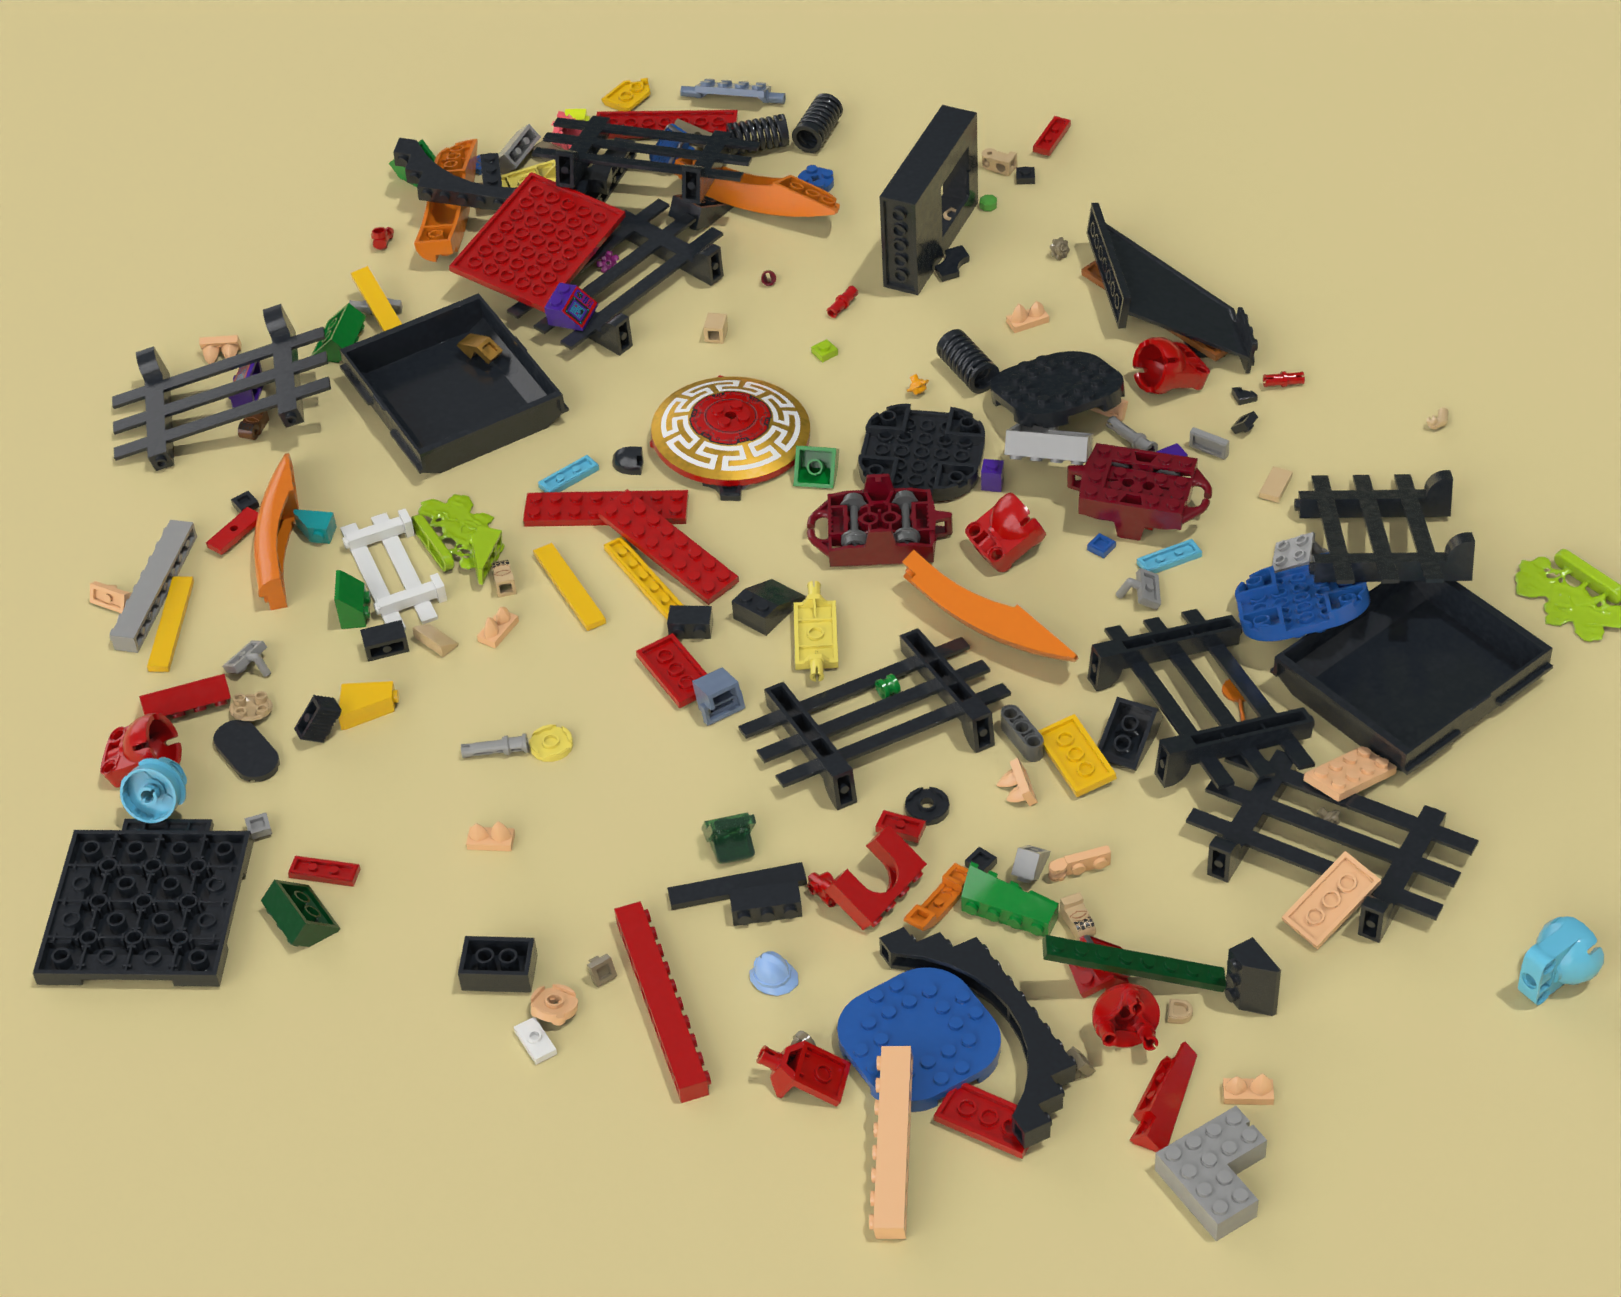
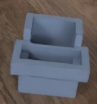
[692,667,745,726]

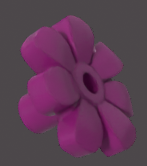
[596,251,619,273]

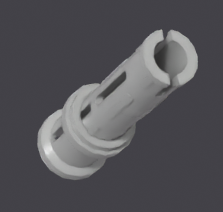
[1106,416,1158,452]
[461,733,529,758]

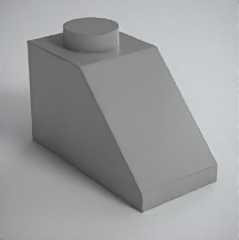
[1011,845,1051,883]

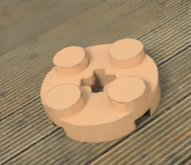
[531,984,578,1025]

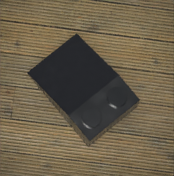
[668,194,734,231]
[732,579,805,636]
[1098,697,1163,771]

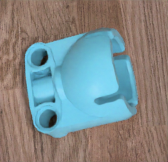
[1518,916,1604,1005]

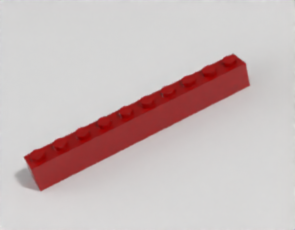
[614,901,711,1103]

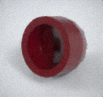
[761,270,776,286]

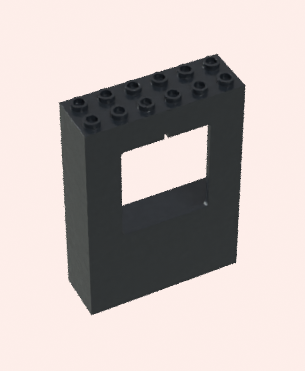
[879,105,978,295]

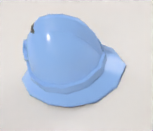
[749,951,798,996]

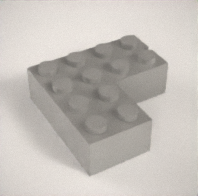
[1004,423,1093,465]
[1155,1106,1267,1241]

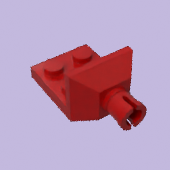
[756,1040,851,1107]

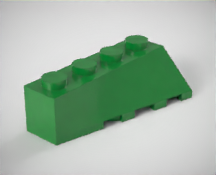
[961,861,1059,937]

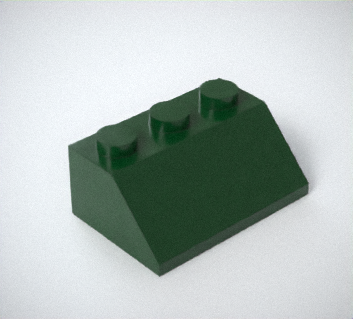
[261,879,340,947]

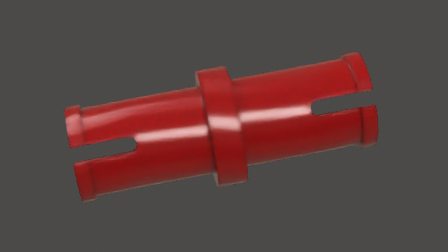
[826,286,859,318]
[1263,371,1305,387]

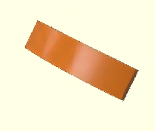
[904,863,968,931]

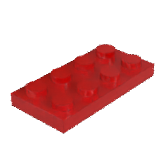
[636,633,707,708]
[934,1083,1029,1159]

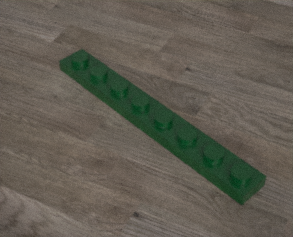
[1042,935,1226,992]

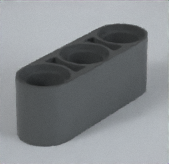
[1001,704,1044,762]

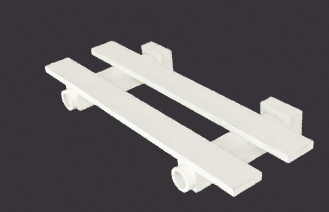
[340,508,447,630]

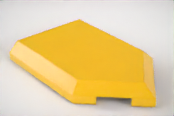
[601,78,651,111]

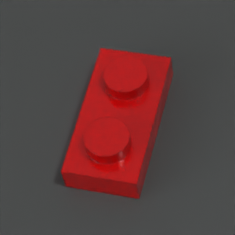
[875,810,926,843]

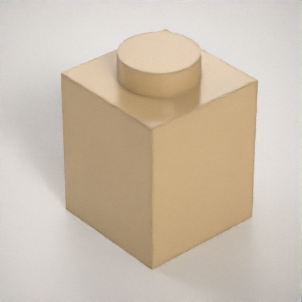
[704,313,728,344]

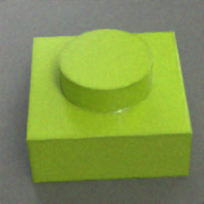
[811,339,838,363]

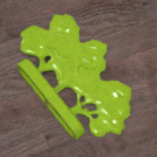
[411,494,505,572]
[1515,549,1621,642]

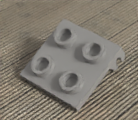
[1272,532,1329,573]

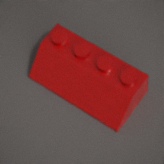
[139,673,231,718]

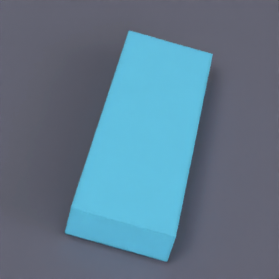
[538,455,599,492]
[1136,539,1202,573]

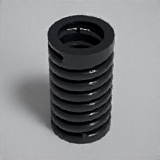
[792,93,843,153]
[726,114,789,155]
[936,329,999,394]

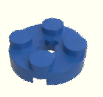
[798,165,834,192]

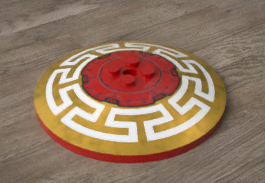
[651,377,810,486]

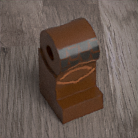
[238,411,269,440]

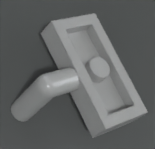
[1116,568,1161,610]
[222,640,271,677]

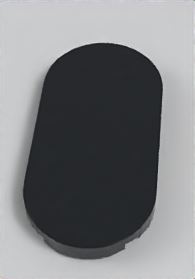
[213,720,280,782]

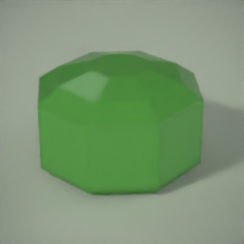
[979,194,997,211]

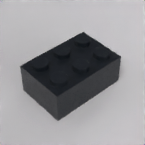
[458,936,538,993]

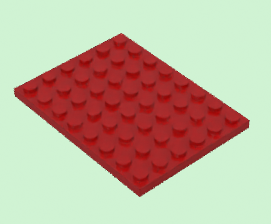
[449,172,626,313]

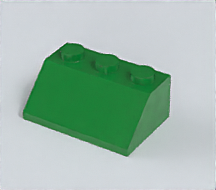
[311,303,366,363]

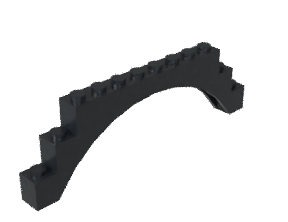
[393,138,613,211]
[879,927,1077,1149]

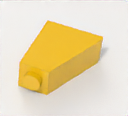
[338,681,399,730]

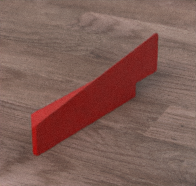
[1130,1041,1197,1152]

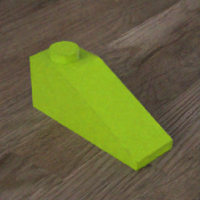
[469,525,502,585]

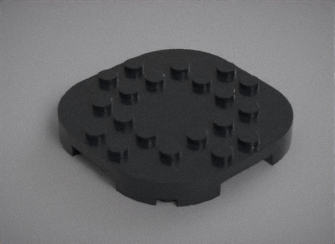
[990,351,1125,428]
[858,404,985,501]

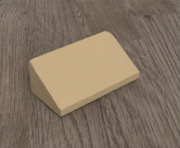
[412,624,458,657]

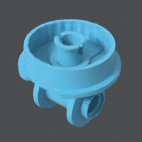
[120,757,187,823]

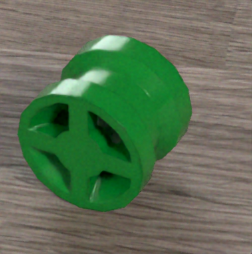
[875,674,901,699]

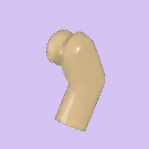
[1427,408,1448,430]

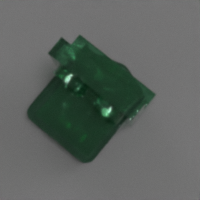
[701,812,756,864]

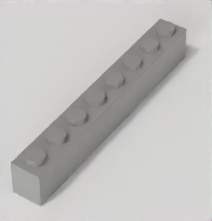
[110,520,197,653]

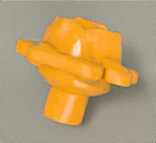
[907,374,929,395]

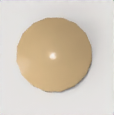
[229,691,273,721]

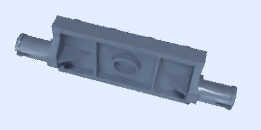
[680,79,786,104]

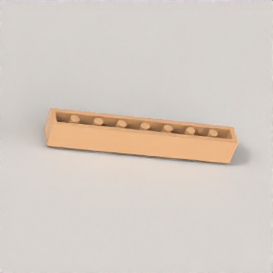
[869,1046,913,1239]

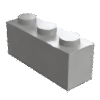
[498,124,541,175]

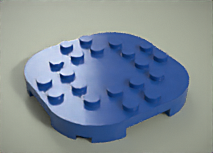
[1235,552,1371,641]
[837,968,1001,1112]

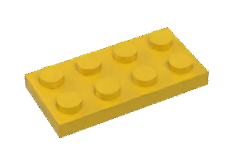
[1038,714,1117,797]

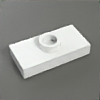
[514,1017,557,1065]

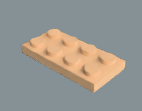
[1303,746,1397,802]
[1282,851,1381,950]

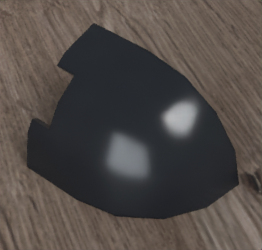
[612,446,644,475]

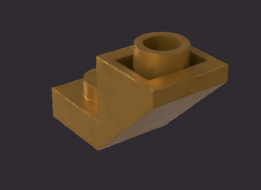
[457,333,503,364]

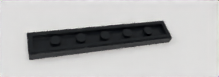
[667,862,807,910]

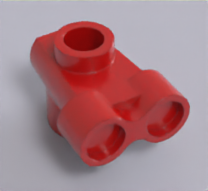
[371,227,394,250]
[807,872,837,907]

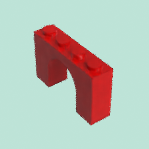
[824,824,927,930]

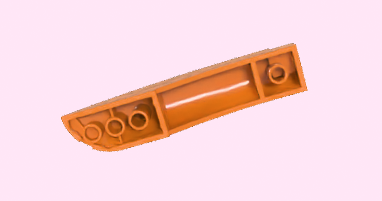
[414,139,478,262]
[674,158,840,217]
[254,453,299,610]
[902,550,1079,662]

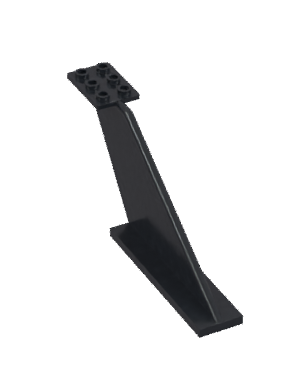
[1086,203,1258,373]

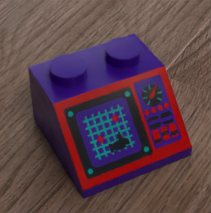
[544,283,598,331]
[228,361,264,408]

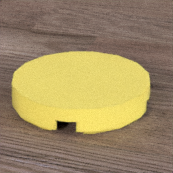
[529,724,573,762]

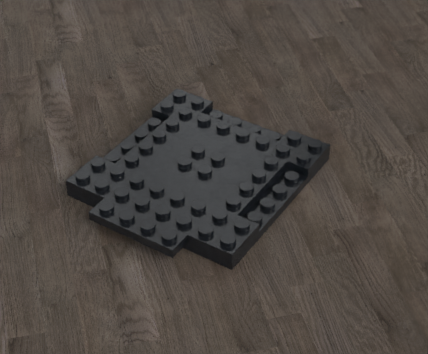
[33,819,254,987]

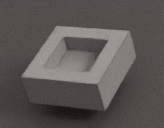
[244,813,272,839]

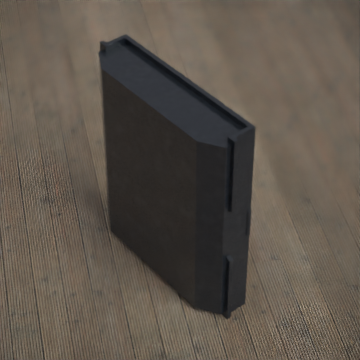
[340,293,569,474]
[1270,581,1553,775]

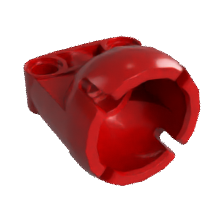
[1133,337,1210,394]
[965,492,1046,572]
[100,713,182,788]

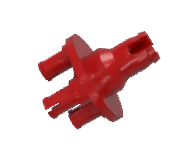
[1092,983,1160,1051]

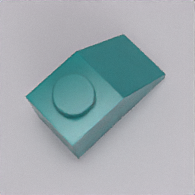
[293,509,337,544]

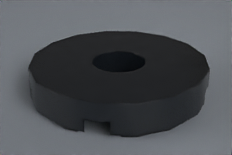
[905,787,950,826]

